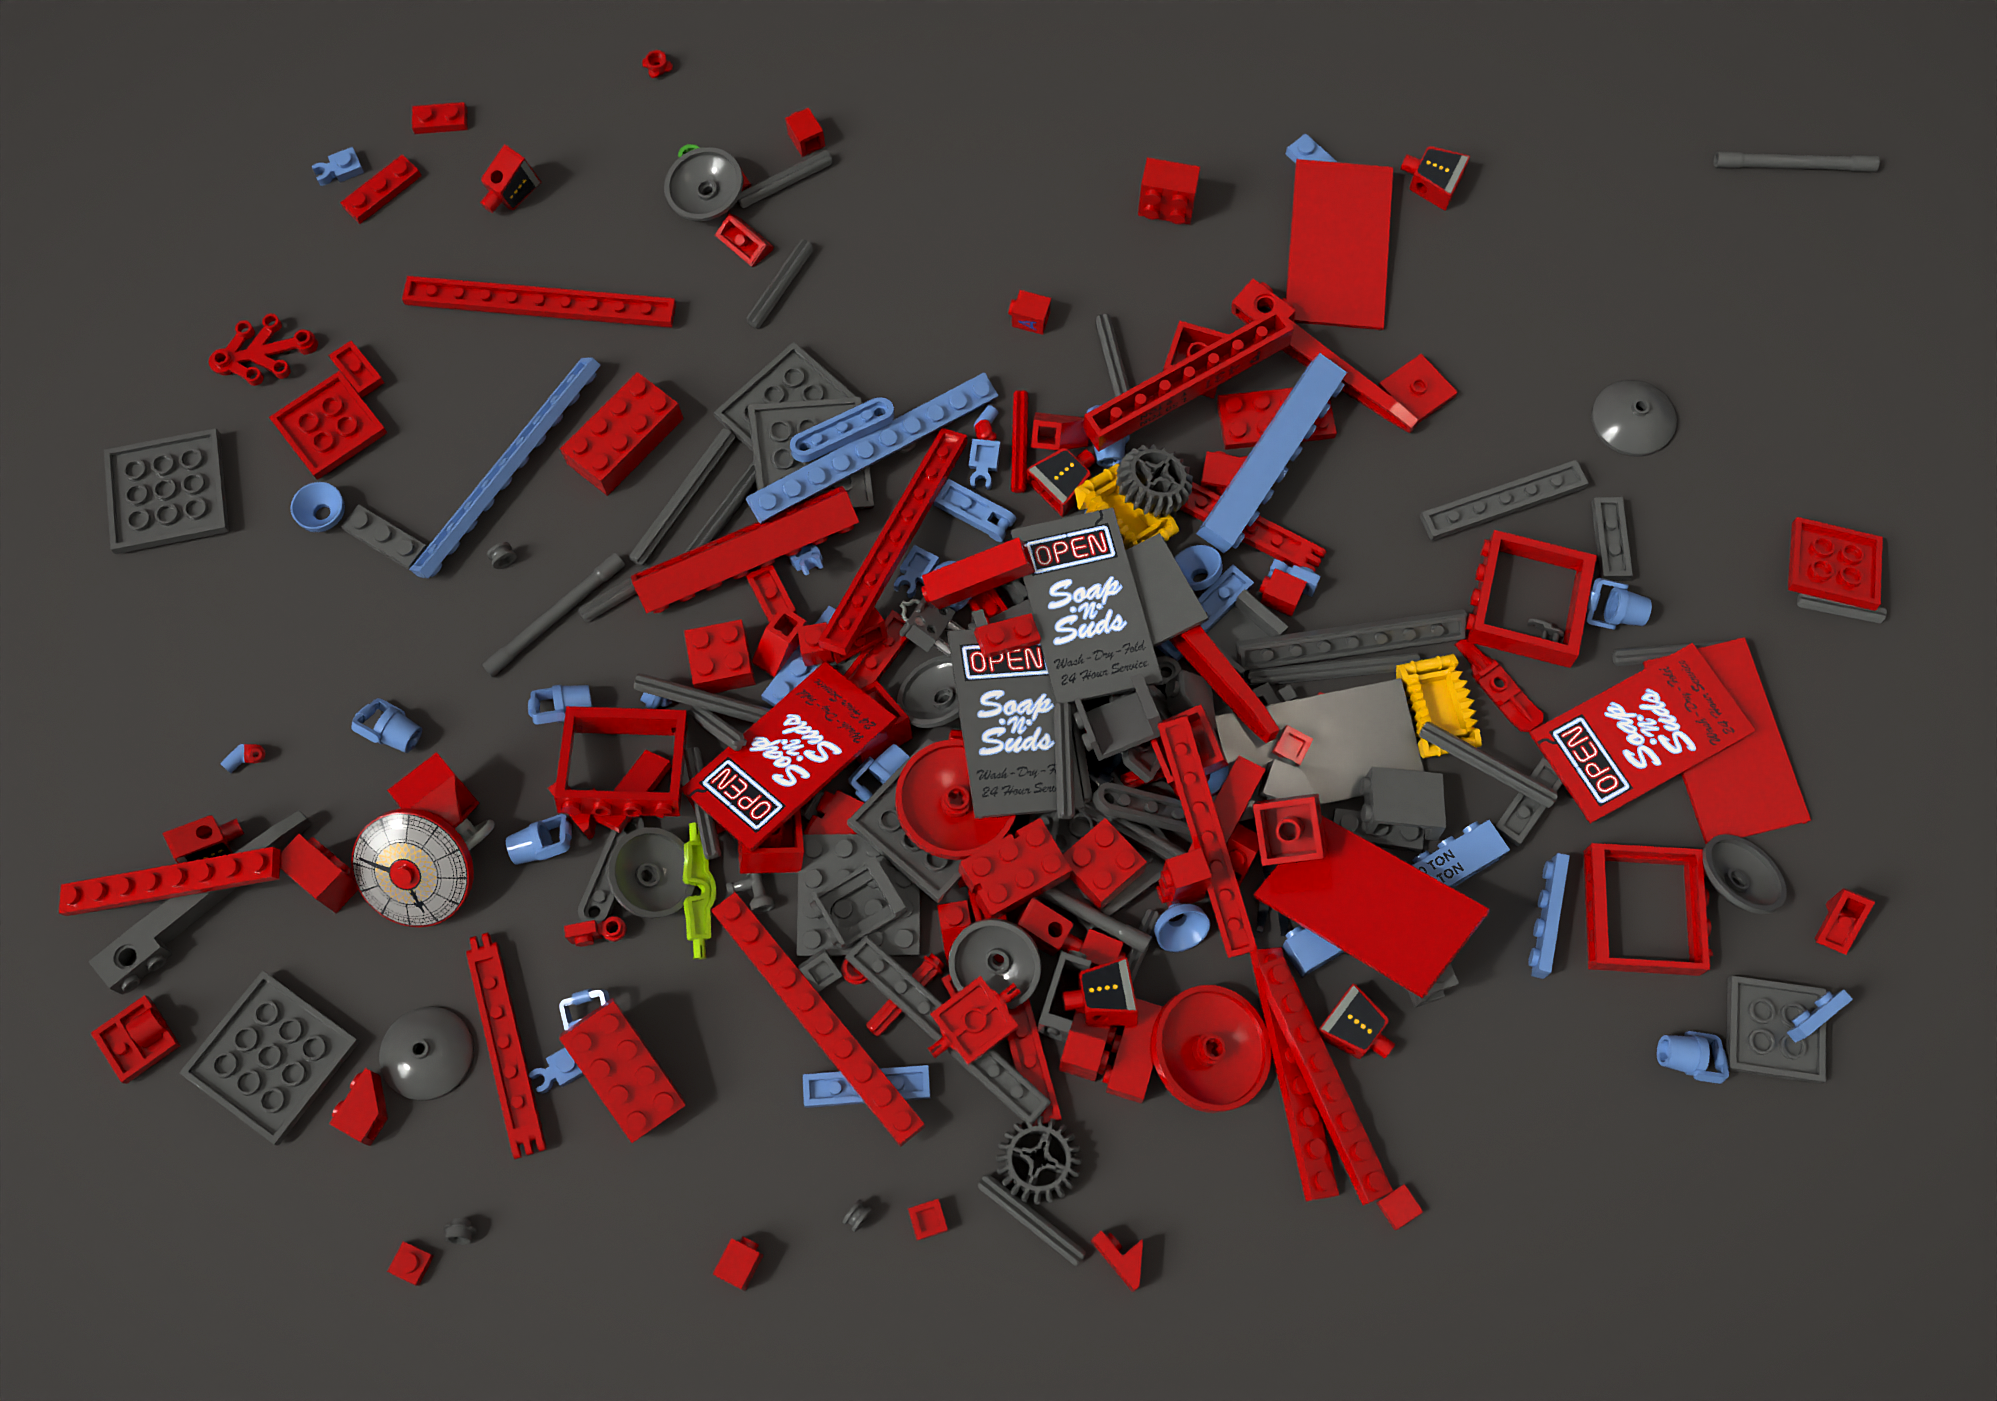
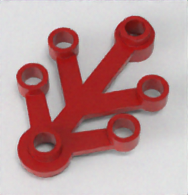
[209,314,318,386]

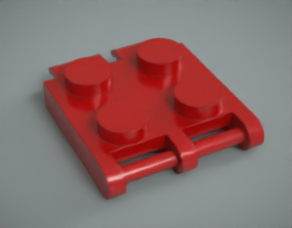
[803,790,864,835]

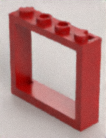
[1466,530,1597,668]
[554,706,688,818]
[1583,843,1713,976]

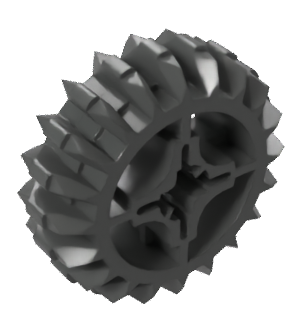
[1116,444,1193,518]
[996,1116,1082,1205]

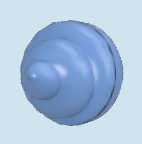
[640,693,672,709]

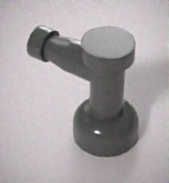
[726,873,775,913]

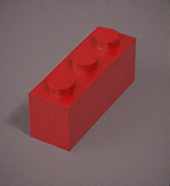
[1156,848,1212,908]
[1102,998,1163,1104]

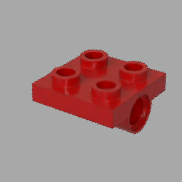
[91,995,181,1084]

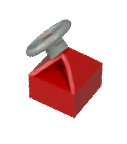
[387,752,495,850]

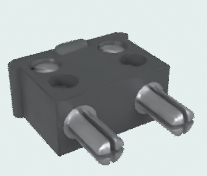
[899,597,965,656]

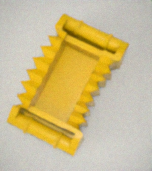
[1074,463,1179,550]
[1396,654,1482,759]

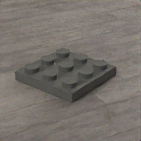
[1726,976,1826,1084]

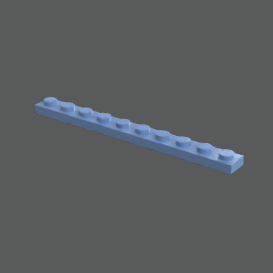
[409,358,601,579]
[746,372,998,524]

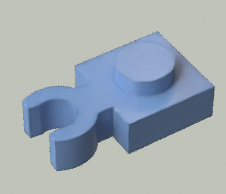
[312,147,364,186]
[969,439,1001,490]
[788,543,824,575]
[894,545,939,598]
[1268,559,1321,597]
[529,1048,584,1094]

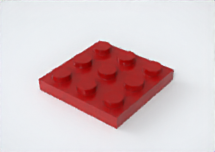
[269,371,388,480]
[1788,517,1883,611]

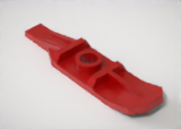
[1455,636,1544,732]

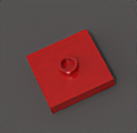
[1378,354,1458,423]

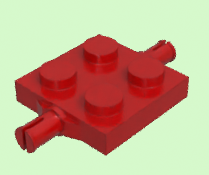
[928,975,1021,1066]

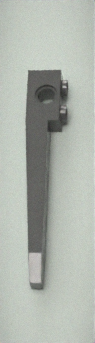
[88,810,312,995]

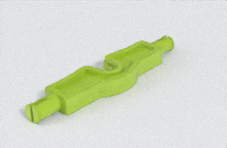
[683,822,716,960]

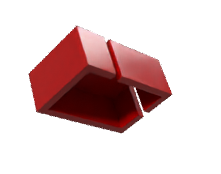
[958,818,1072,919]

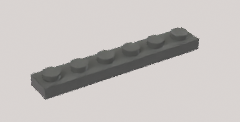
[1420,459,1589,541]

